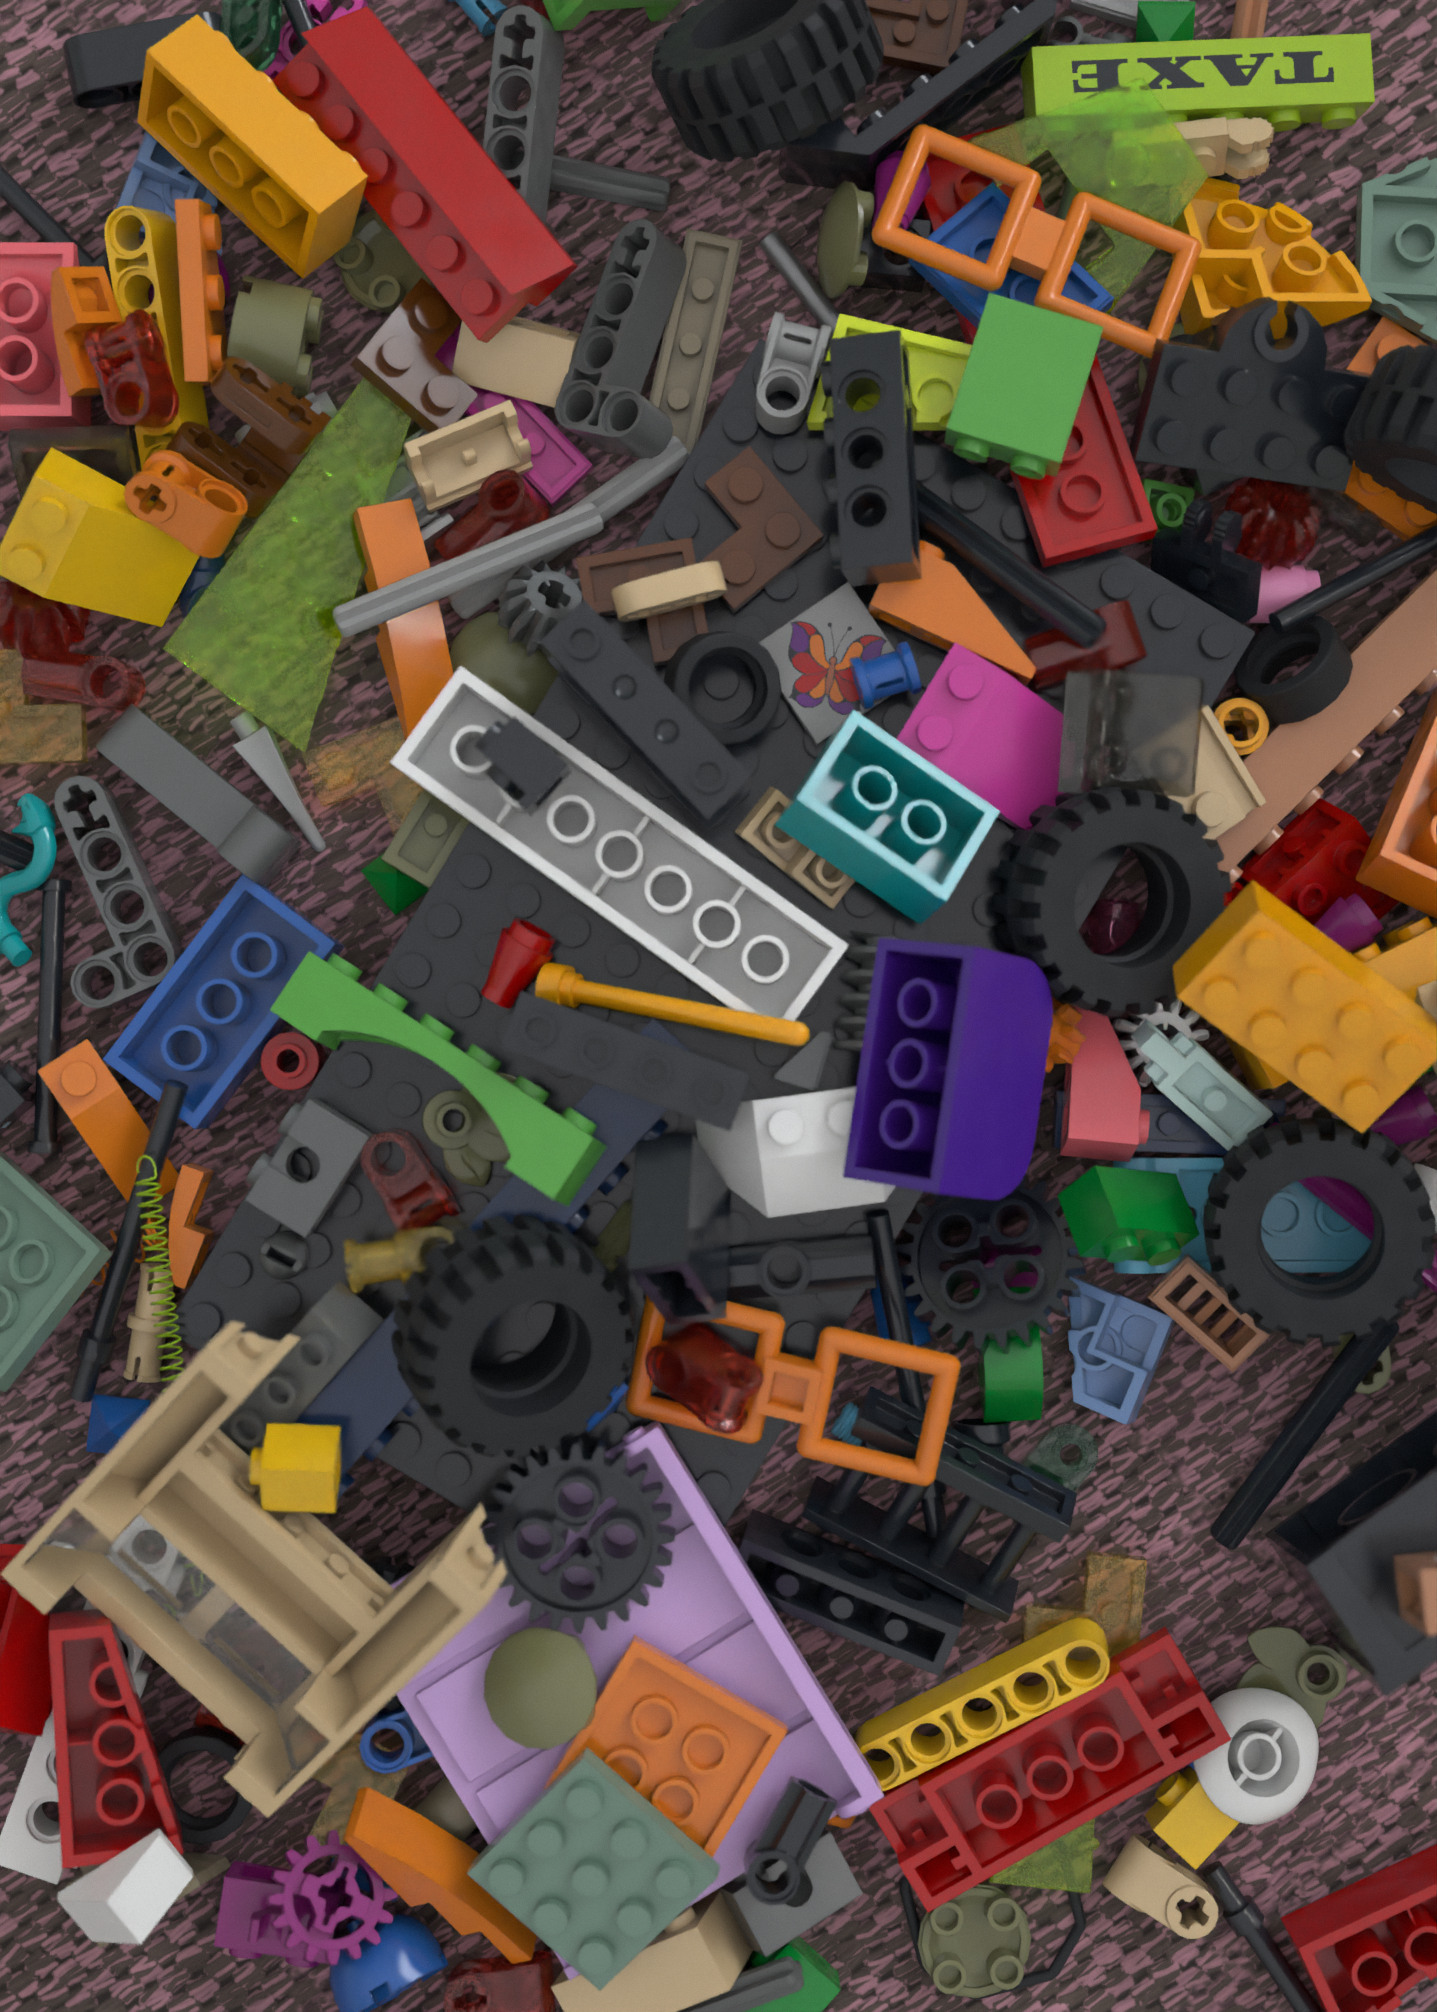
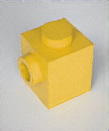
[250,1423,342,1513]
[1145,1767,1240,1870]

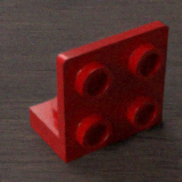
[1239,798,1399,925]

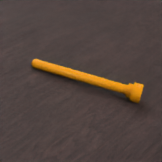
[535,962,809,1046]

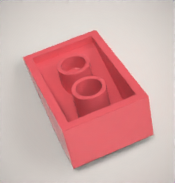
[0,242,91,431]

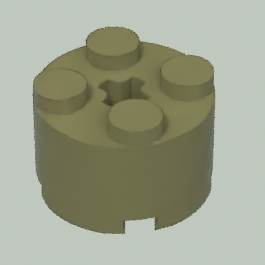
[227,275,324,399]

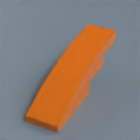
[352,498,454,740]
[344,1787,537,1964]

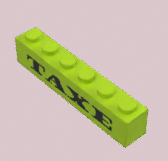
[1021,33,1375,141]

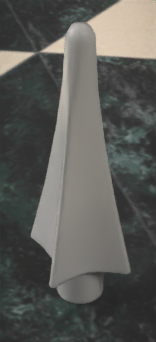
[230,711,326,852]

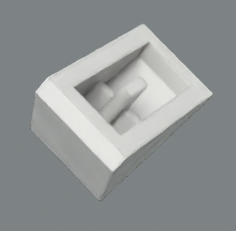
[57,1829,193,1944]

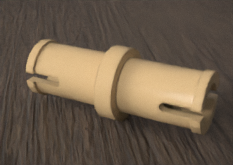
[123,1262,174,1383]

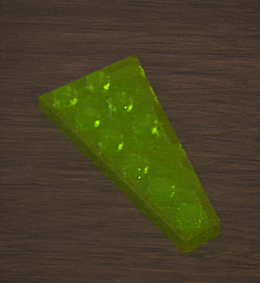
[162,377,411,753]

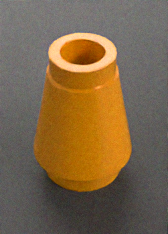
[1214,698,1269,755]

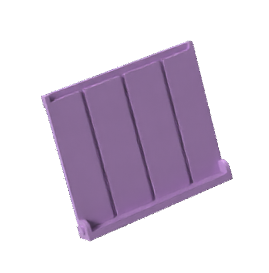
[390,1421,884,1980]

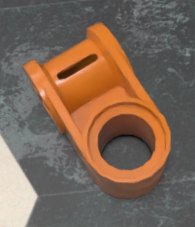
[124,450,248,558]

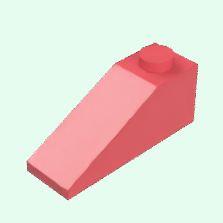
[1060,1005,1150,1162]

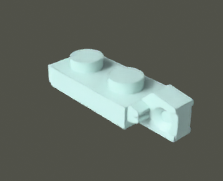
[1130,1019,1273,1151]

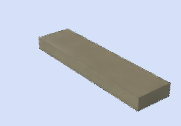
[649,228,742,454]

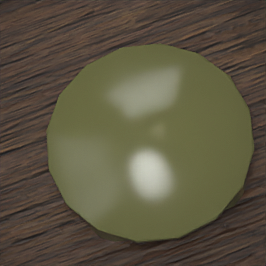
[817,181,874,299]
[334,208,435,313]
[449,611,558,716]
[484,1627,597,1749]
[917,1884,1031,1998]

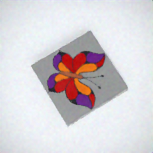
[759,582,895,746]

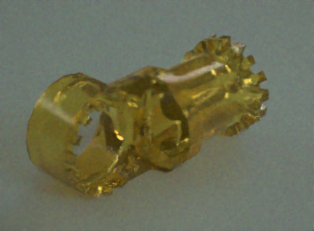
[344,1226,455,1293]

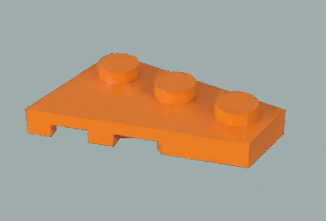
[175,199,229,387]

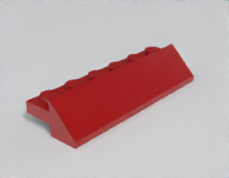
[272,6,578,343]
[869,1626,1232,1912]

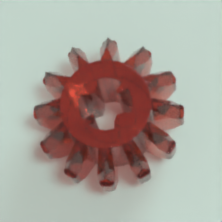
[1223,477,1322,571]
[0,580,90,659]

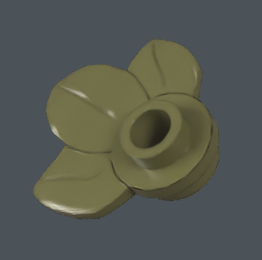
[421,1073,517,1187]
[1235,1626,1347,1729]

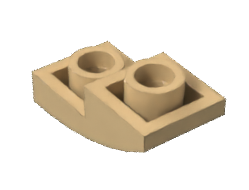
[734,786,855,909]

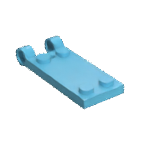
[1113,1157,1371,1274]

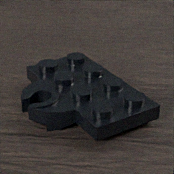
[1129,297,1371,491]

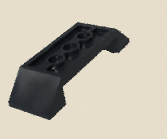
[778,0,1057,191]

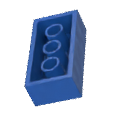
[102,874,345,1129]

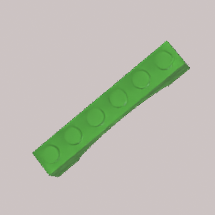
[270,951,607,1206]

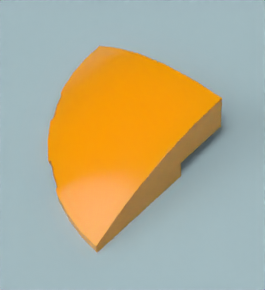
[1169,177,1372,340]

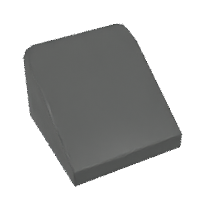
[771,1031,832,1090]

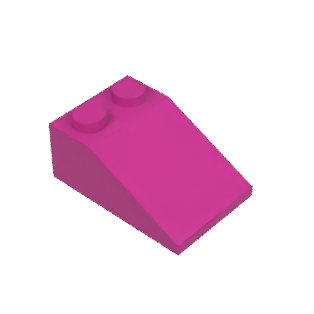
[897,642,1100,831]

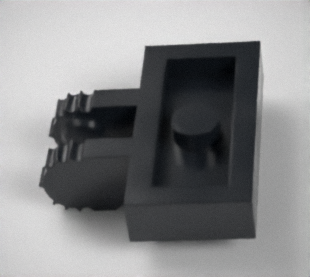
[1151,499,1262,623]

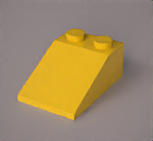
[0,447,199,627]

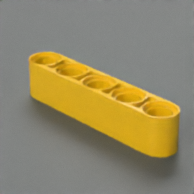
[104,206,209,477]
[854,1618,1110,1791]

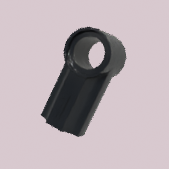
[744,1775,837,1905]

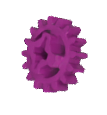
[266,1830,398,1965]

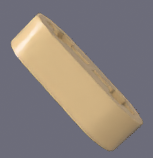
[611,561,727,621]

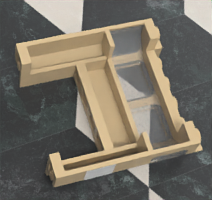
[0,1321,507,1818]

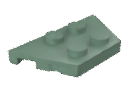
[1355,157,1437,345]

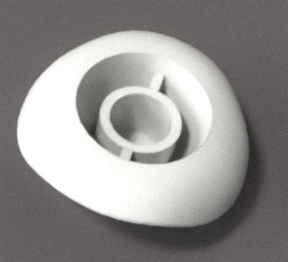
[1193,1688,1319,1825]

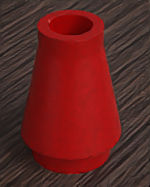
[481,918,555,1009]

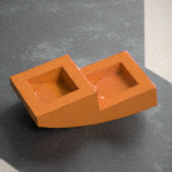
[51,266,127,397]
[168,1163,215,1289]

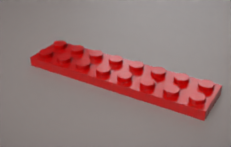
[920,123,1158,568]

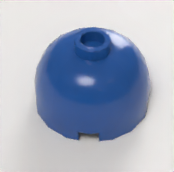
[329,1914,449,2012]

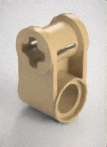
[1102,1833,1218,1939]

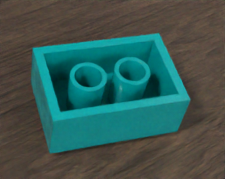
[774,710,1000,925]

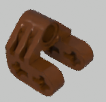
[166,357,332,518]

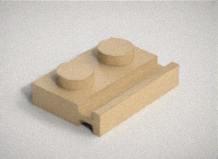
[1132,705,1267,840]

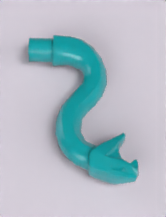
[0,793,57,966]

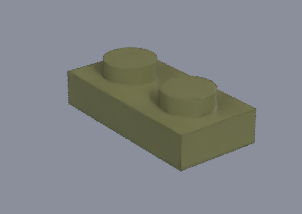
[381,789,470,889]

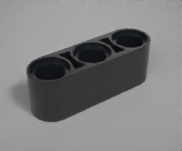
[63,11,228,109]

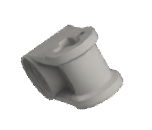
[755,311,832,434]

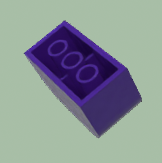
[843,938,1053,1200]

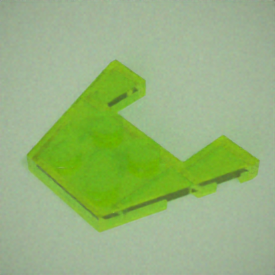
[967,77,1209,315]

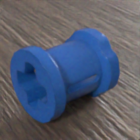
[849,641,921,710]

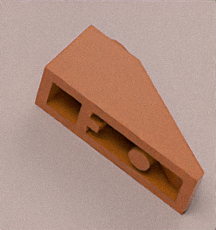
[868,540,1036,687]
[37,1039,179,1203]

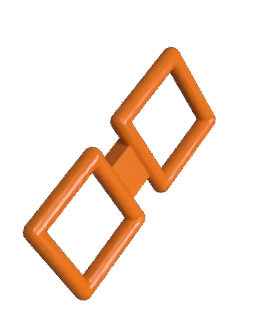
[872,124,1202,358]
[625,1294,960,1486]

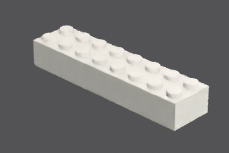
[390,666,849,1043]

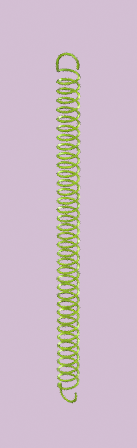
[135,1155,206,1592]

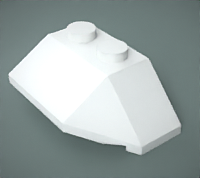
[695,1086,896,1218]

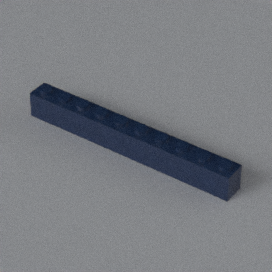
[294,1018,693,1513]

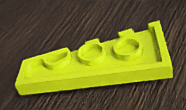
[807,314,973,430]

